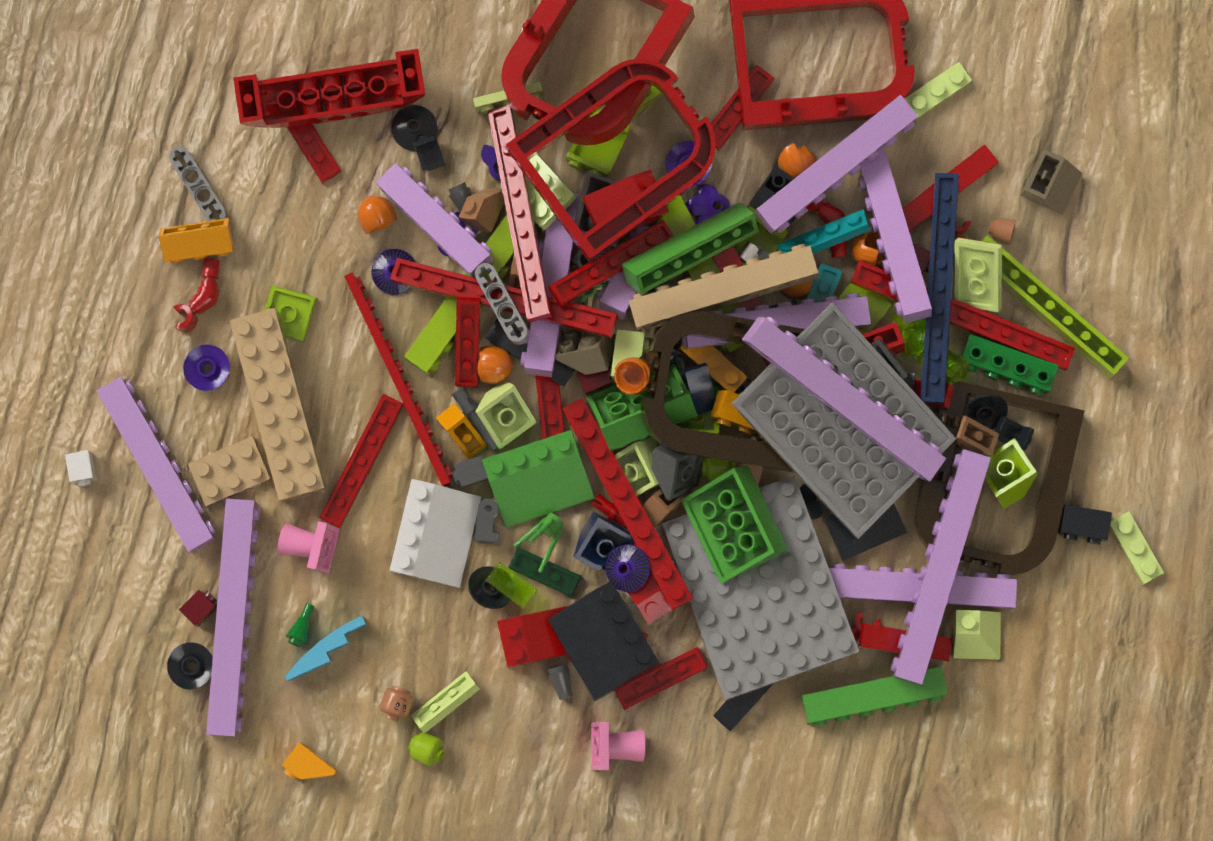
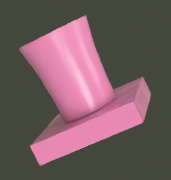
[278,521,340,574]
[591,722,645,770]

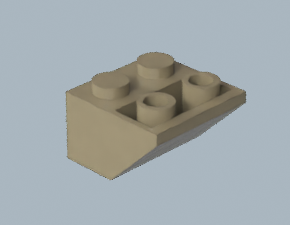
[1021,149,1082,215]
[555,328,614,375]

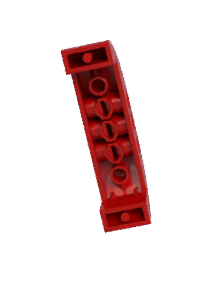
[233,48,426,128]

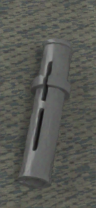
[452,386,498,452]

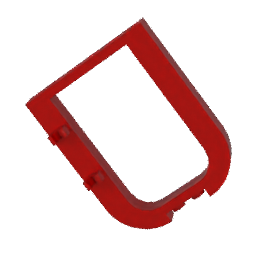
[501,0,695,145]
[729,0,915,131]
[505,59,716,261]

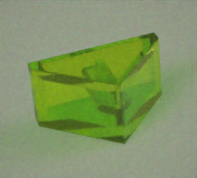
[891,312,925,358]

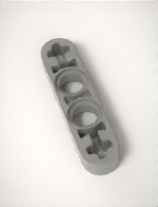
[169,146,227,221]
[475,263,530,345]

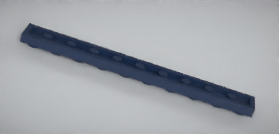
[921,173,960,404]

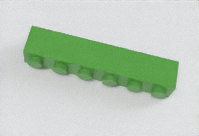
[622,202,759,295]
[801,666,947,727]

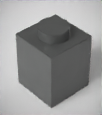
[452,456,488,489]

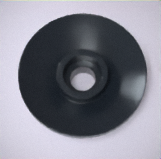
[391,105,437,151]
[962,394,1008,429]
[468,566,514,609]
[167,642,213,690]

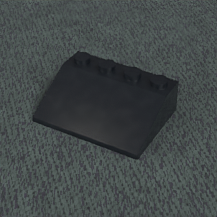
[548,581,659,701]

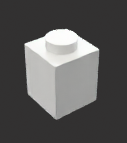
[65,450,97,487]

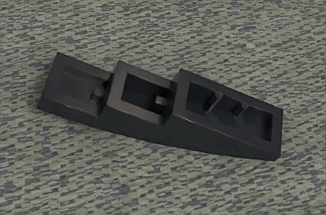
[485,318,575,388]
[713,684,773,731]

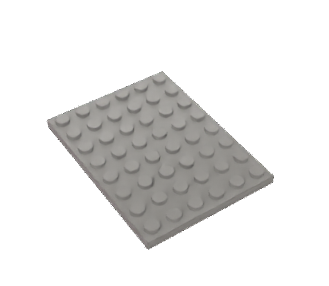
[731,303,956,539]
[662,475,860,701]

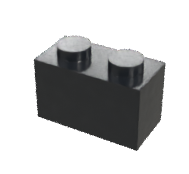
[1058,504,1112,545]

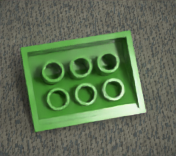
[586,364,697,451]
[482,430,595,528]
[681,466,788,584]

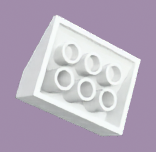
[390,479,482,588]

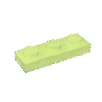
[905,62,972,120]
[473,82,543,114]
[1110,511,1164,585]
[411,672,480,733]

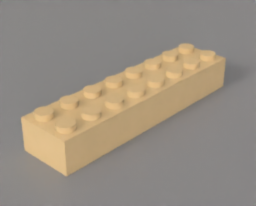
[628,244,820,332]
[229,308,327,502]

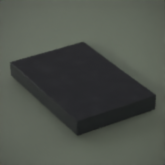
[823,503,907,561]

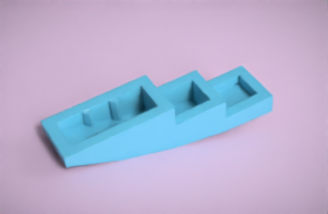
[285,616,367,681]

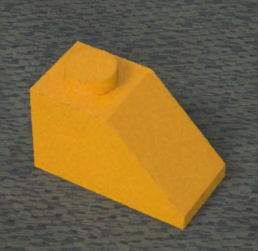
[436,404,487,459]
[282,742,339,780]

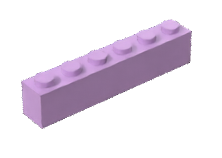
[376,163,494,278]

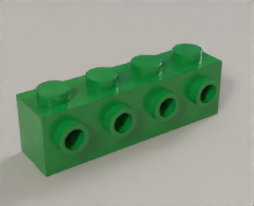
[958,334,1059,396]

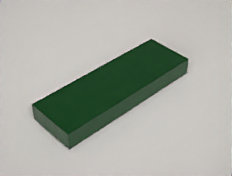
[508,547,582,597]

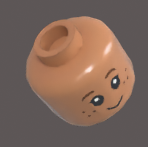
[379,685,414,722]

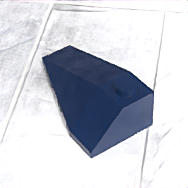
[573,511,676,570]

